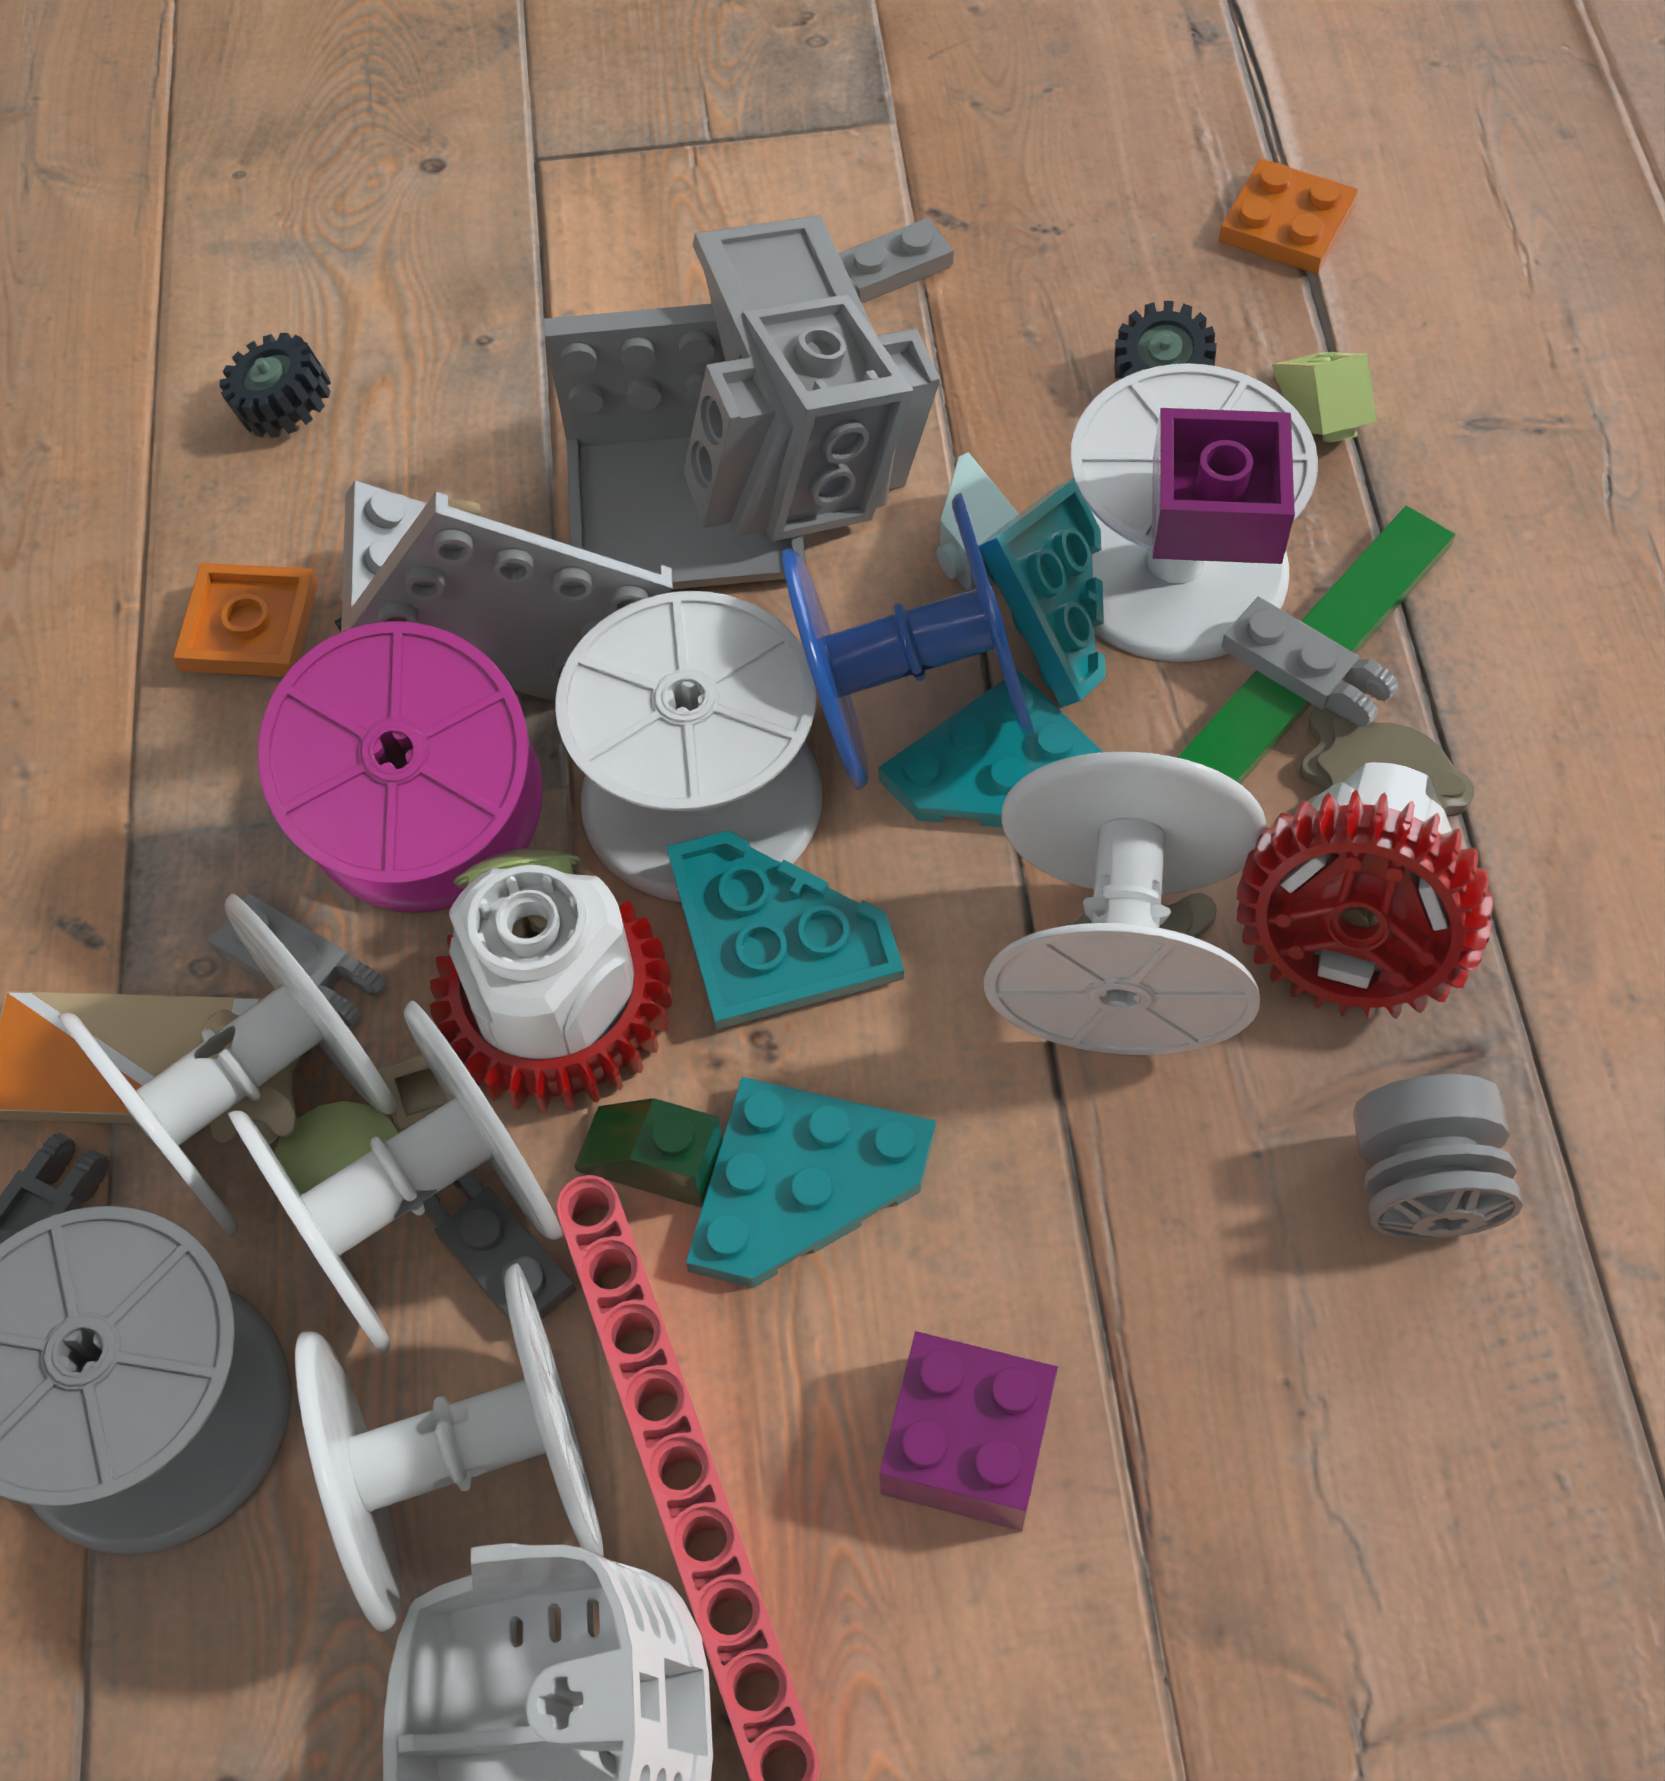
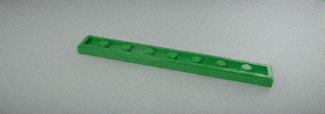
[1177,505,1455,784]

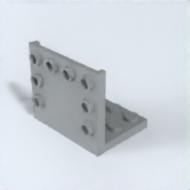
[544,303,806,589]
[341,481,673,702]

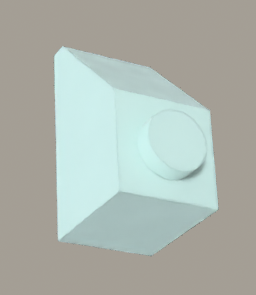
[936,452,1019,591]

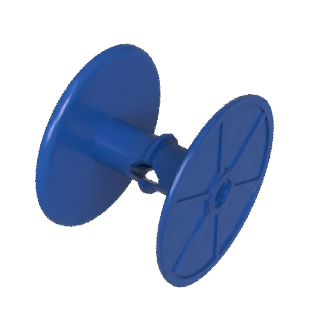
[782,493,1035,790]

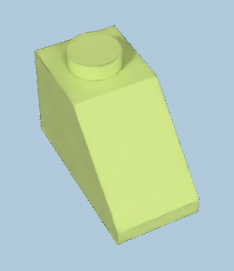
[1272,352,1377,442]

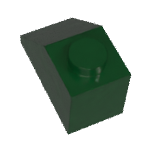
[574,1098,723,1208]

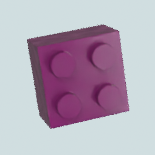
[1152,408,1295,564]
[879,1331,1058,1531]

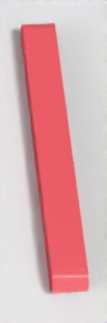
[556,1175,821,1781]

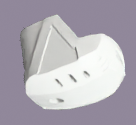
[383,1543,713,1781]

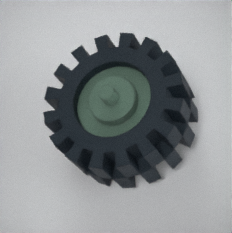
[1114,301,1217,380]
[219,333,331,438]

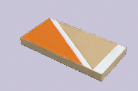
[0,991,261,1126]

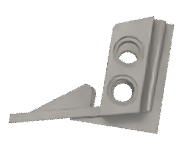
[684,215,941,542]

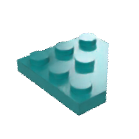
[978,478,1106,708]
[878,670,1103,827]
[666,830,904,1030]
[686,1077,936,1288]

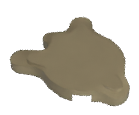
[1300,707,1474,816]

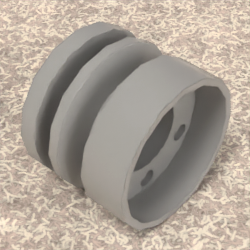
[1353,1074,1523,1239]

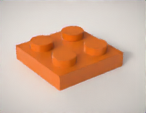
[1218,158,1359,274]
[173,563,319,677]

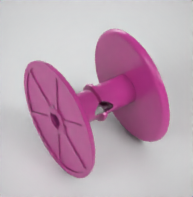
[258,621,543,913]

